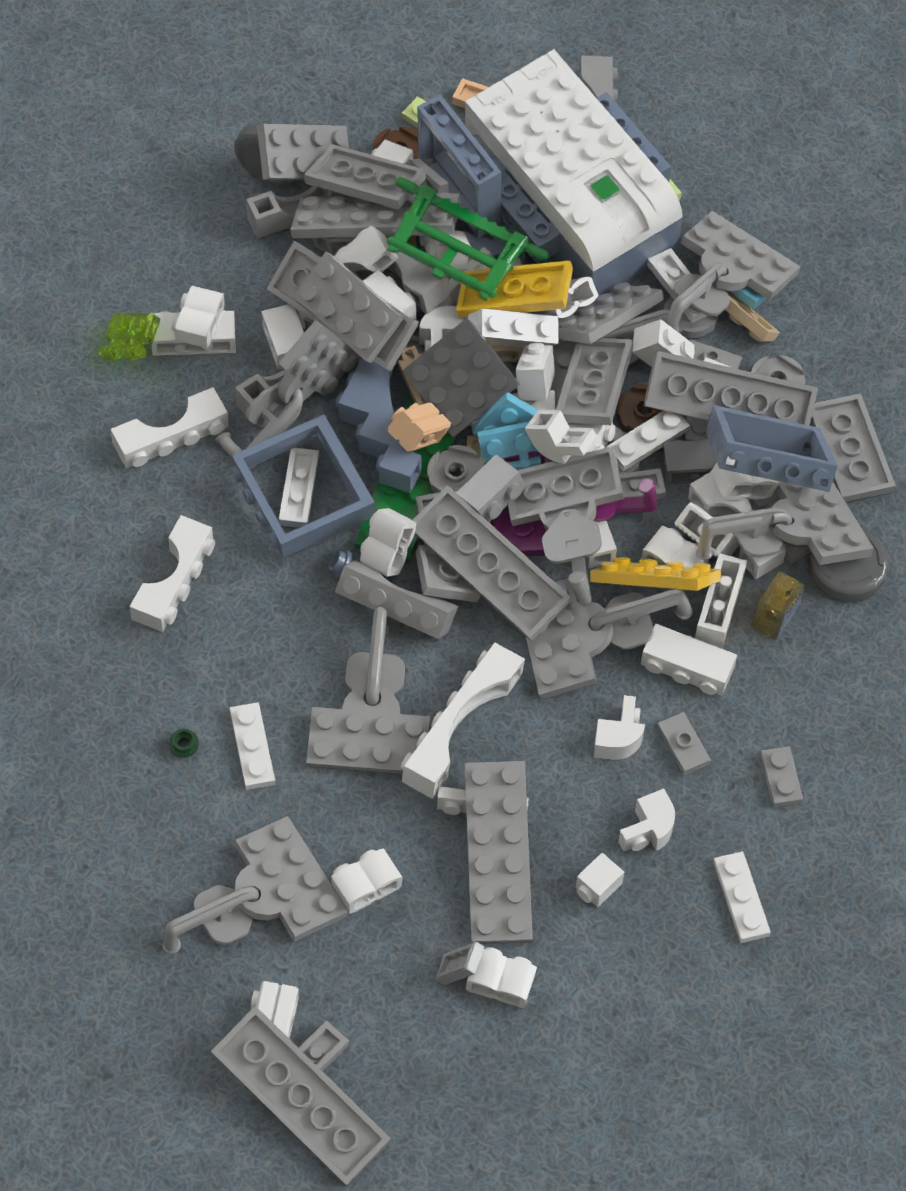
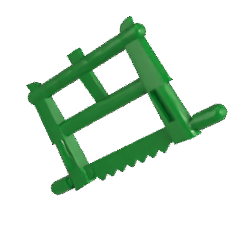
[387,177,549,302]

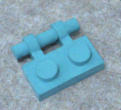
[477,421,541,470]

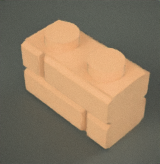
[388,402,451,452]

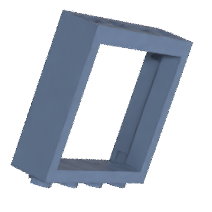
[417,94,502,238]
[705,405,838,492]
[230,414,375,558]

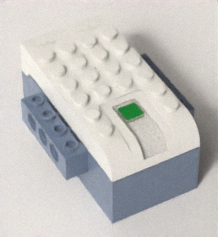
[465,49,682,295]

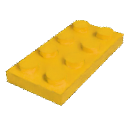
[456,261,573,318]
[590,557,721,591]

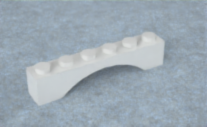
[401,643,525,799]

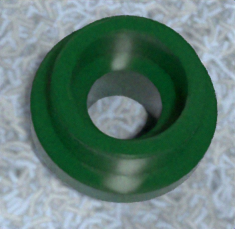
[169,728,199,758]

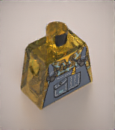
[751,572,804,641]

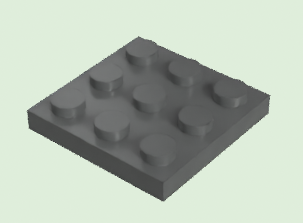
[402,318,521,437]

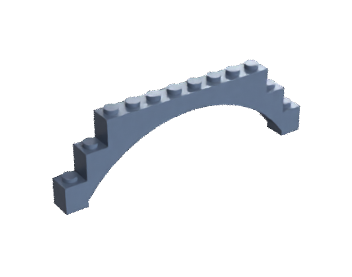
[336,225,531,493]

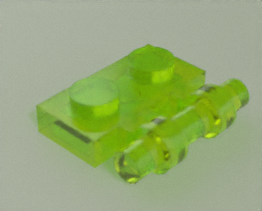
[98,313,161,361]

